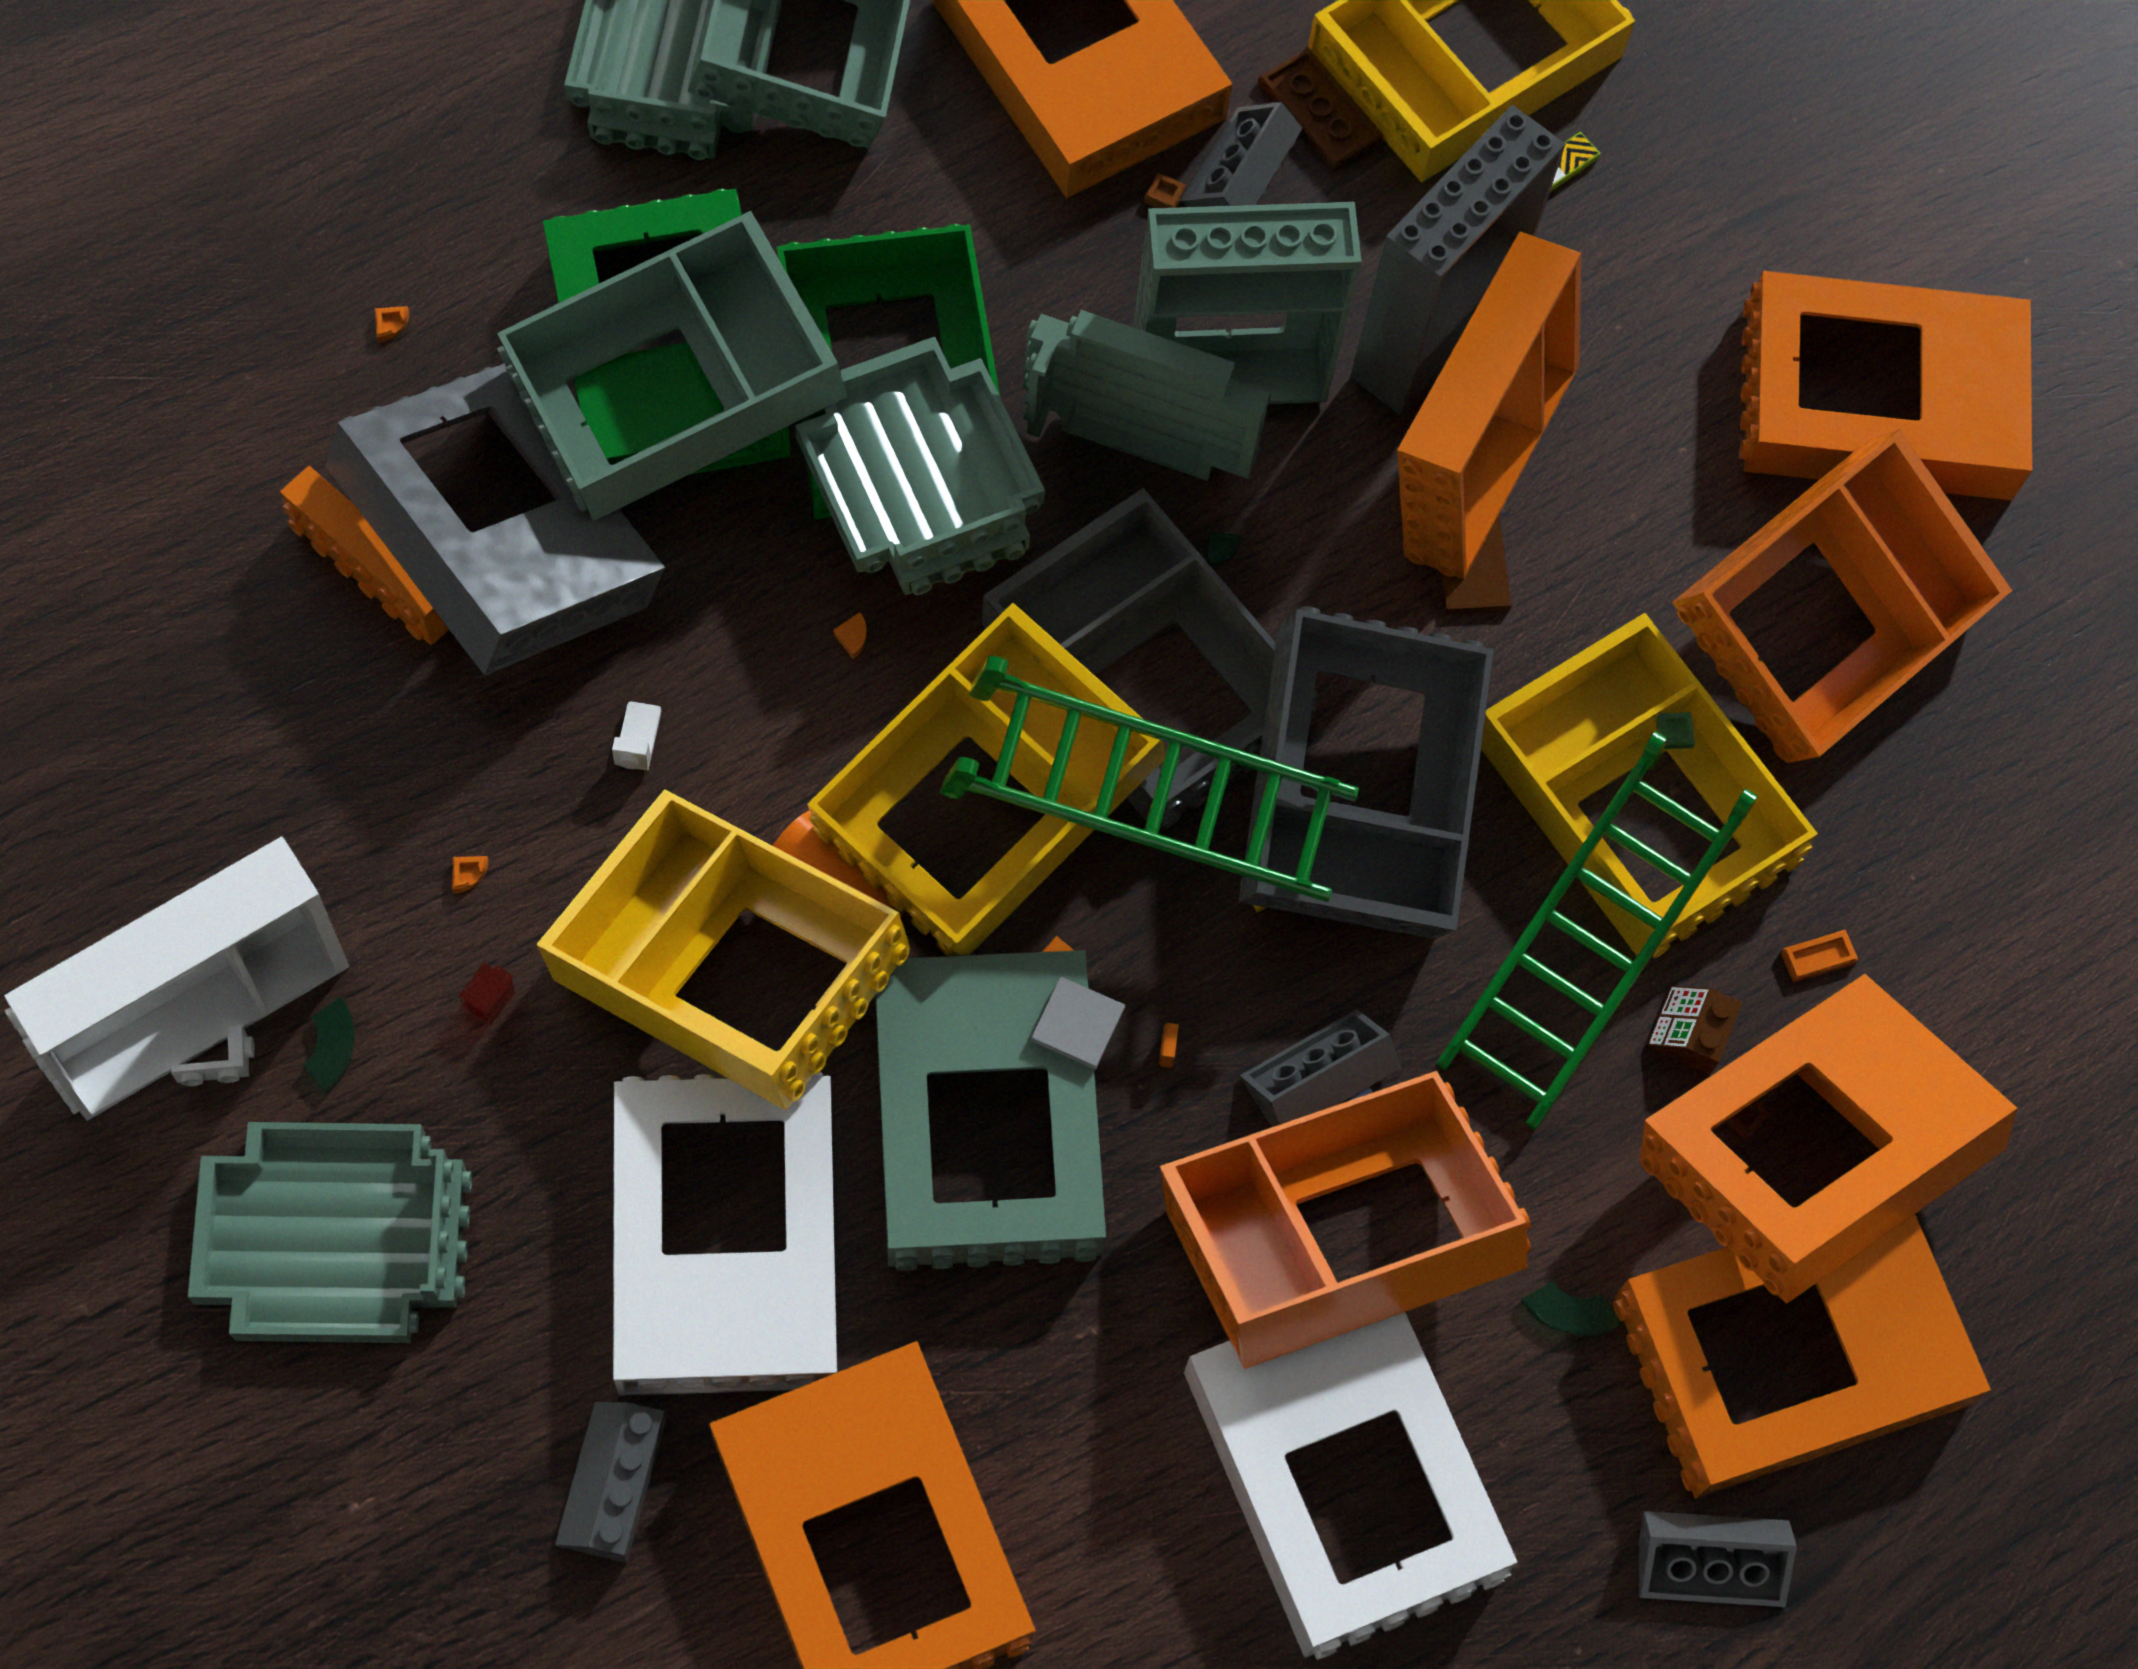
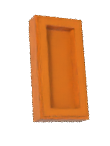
[1780,929,1858,983]

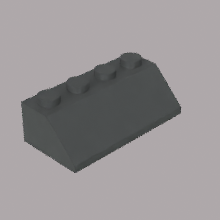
[1180,102,1302,207]
[1240,1009,1402,1127]
[555,1402,666,1563]
[1639,1511,1797,1607]

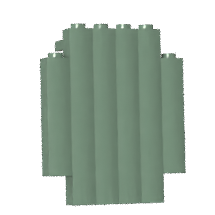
[564,0,781,160]
[1022,310,1271,481]
[795,337,1045,595]
[188,1122,472,1343]

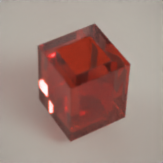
[458,963,516,1025]

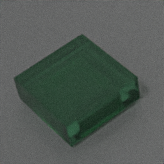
[1655,712,1695,749]

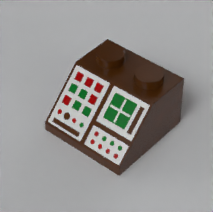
[1646,986,1743,1075]

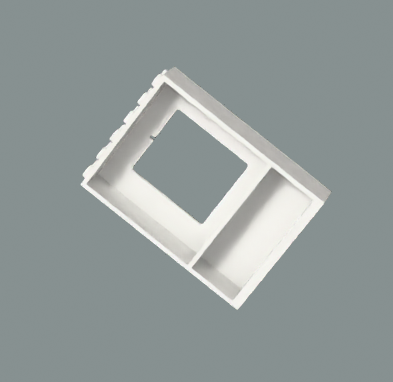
[4,836,349,1121]
[614,1072,837,1396]
[1184,1312,1517,1660]

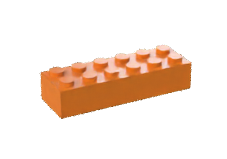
[280,465,449,646]

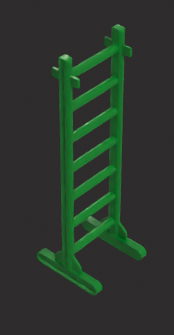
[940,656,1359,902]
[1435,731,1758,1131]

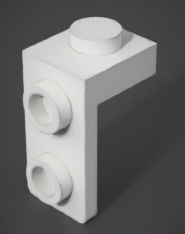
[612,701,661,771]
[171,1025,254,1086]

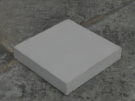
[1031,977,1125,1070]

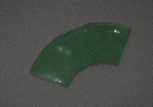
[303,996,356,1094]
[1521,1281,1621,1336]

